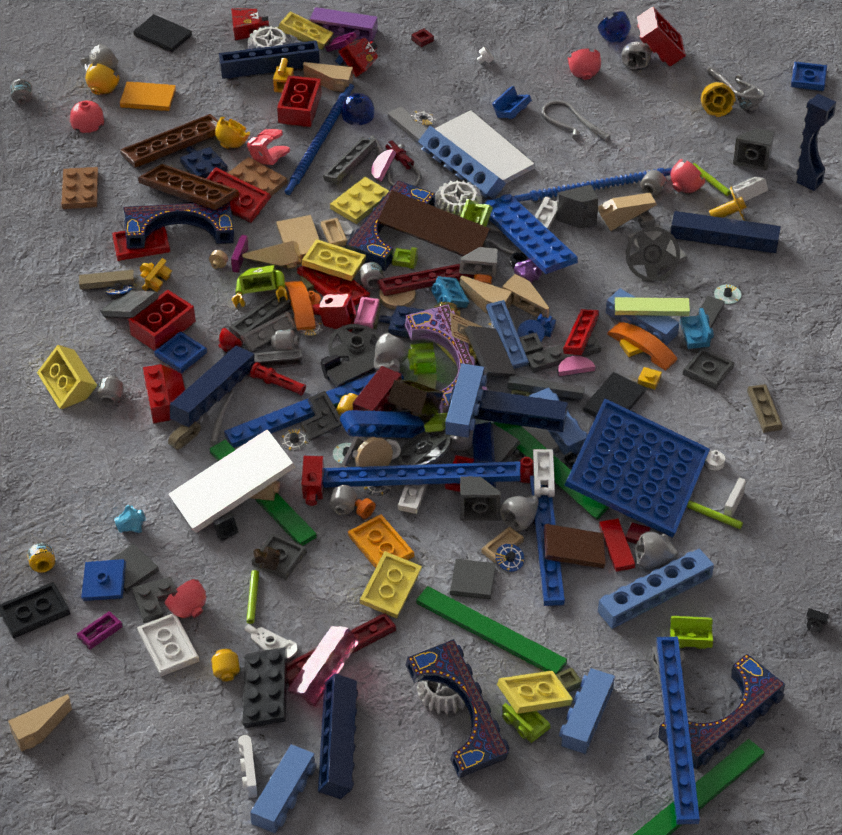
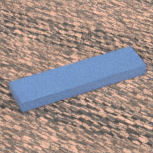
[486,300,529,369]

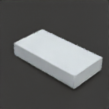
[724,478,746,517]

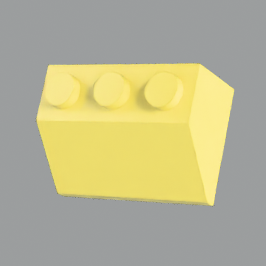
[37,345,97,409]

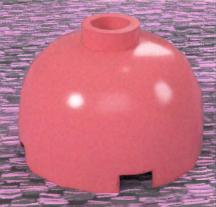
[568,48,601,80]
[70,100,104,133]
[670,159,705,194]
[165,579,207,618]

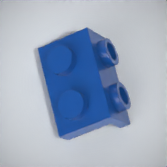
[492,86,532,119]

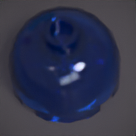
[598,11,631,43]
[341,93,375,125]

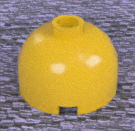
[85,63,120,95]
[701,82,736,117]
[215,117,250,149]

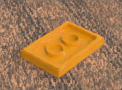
[120,81,176,111]
[348,514,414,568]

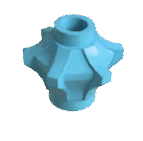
[115,505,146,533]

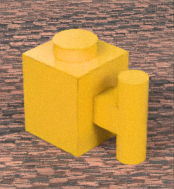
[273,58,294,93]

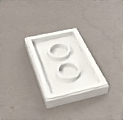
[137,613,200,677]

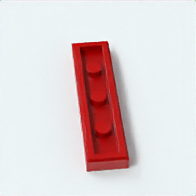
[563,309,599,355]

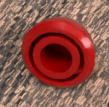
[218,328,243,353]
[519,457,534,483]

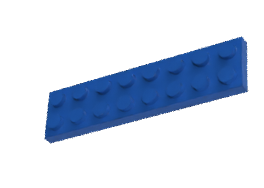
[482,194,578,274]

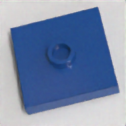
[791,62,827,91]
[154,331,207,373]
[81,559,126,601]

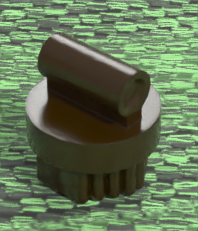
[253,546,280,570]

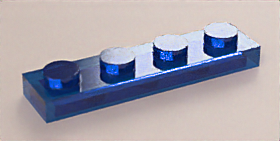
[473,422,496,488]

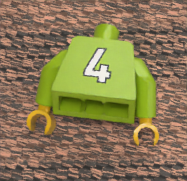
[232,265,288,308]

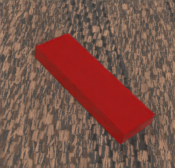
[599,518,635,572]

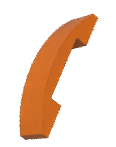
[285,281,316,331]
[608,322,677,371]

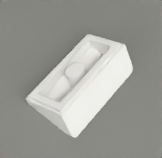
[729,177,768,202]

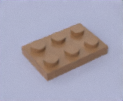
[228,157,288,196]
[61,167,99,209]

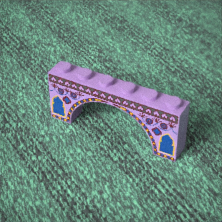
[405,305,487,413]

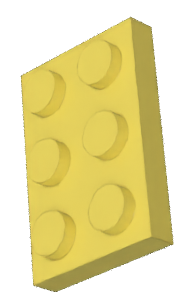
[278,11,334,50]
[330,177,389,224]
[302,239,366,281]
[360,551,422,618]
[497,671,573,714]

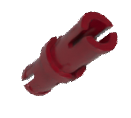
[385,140,415,170]

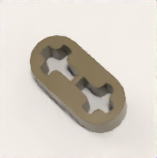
[168,422,201,450]

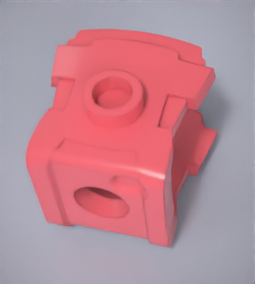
[247,129,290,165]

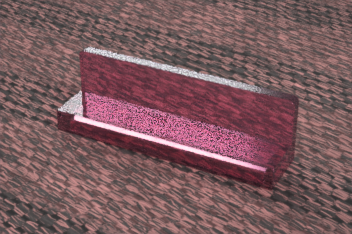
[288,626,359,707]

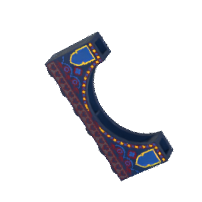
[346,180,435,271]
[123,201,234,249]
[405,639,510,779]
[658,654,785,769]

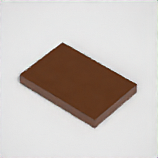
[544,524,606,569]

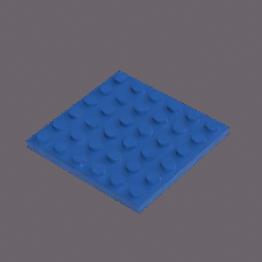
[564,399,710,538]

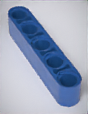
[340,410,425,438]

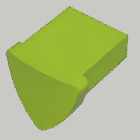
[392,247,418,269]

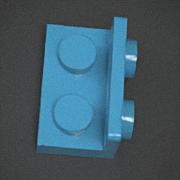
[431,276,470,308]
[680,308,714,349]

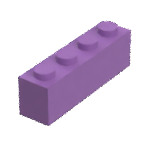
[310,7,378,41]

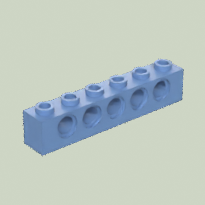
[418,126,506,200]
[598,548,714,629]

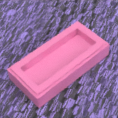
[354,297,380,329]

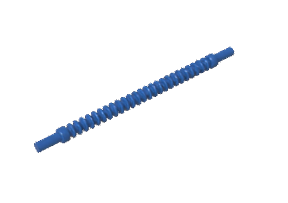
[285,84,354,195]
[513,168,672,202]

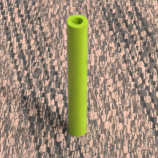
[693,163,731,196]
[686,500,743,529]
[246,570,259,624]

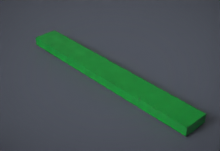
[493,422,609,520]
[209,439,317,546]
[416,586,567,674]
[633,739,765,835]

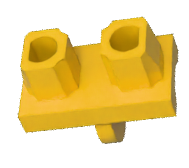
[140,258,172,292]

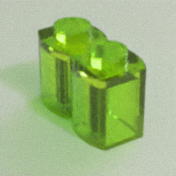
[408,342,436,375]

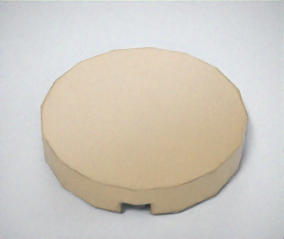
[379,289,416,310]
[355,437,393,467]

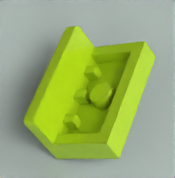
[460,199,493,227]
[670,616,713,649]
[502,703,551,743]

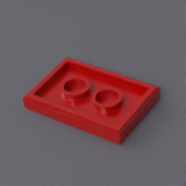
[112,226,170,261]

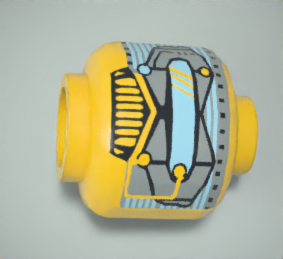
[27,543,55,573]

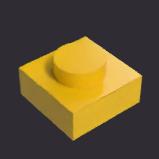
[638,367,662,390]

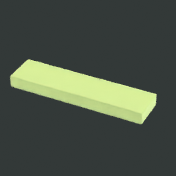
[615,297,690,316]

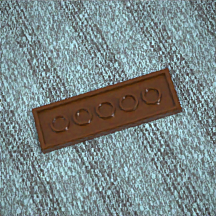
[120,114,218,168]
[138,164,239,210]
[378,190,490,256]

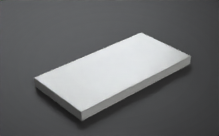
[435,110,534,183]
[169,430,296,533]

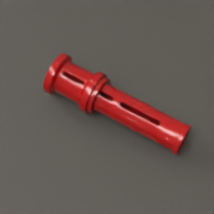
[250,362,306,396]

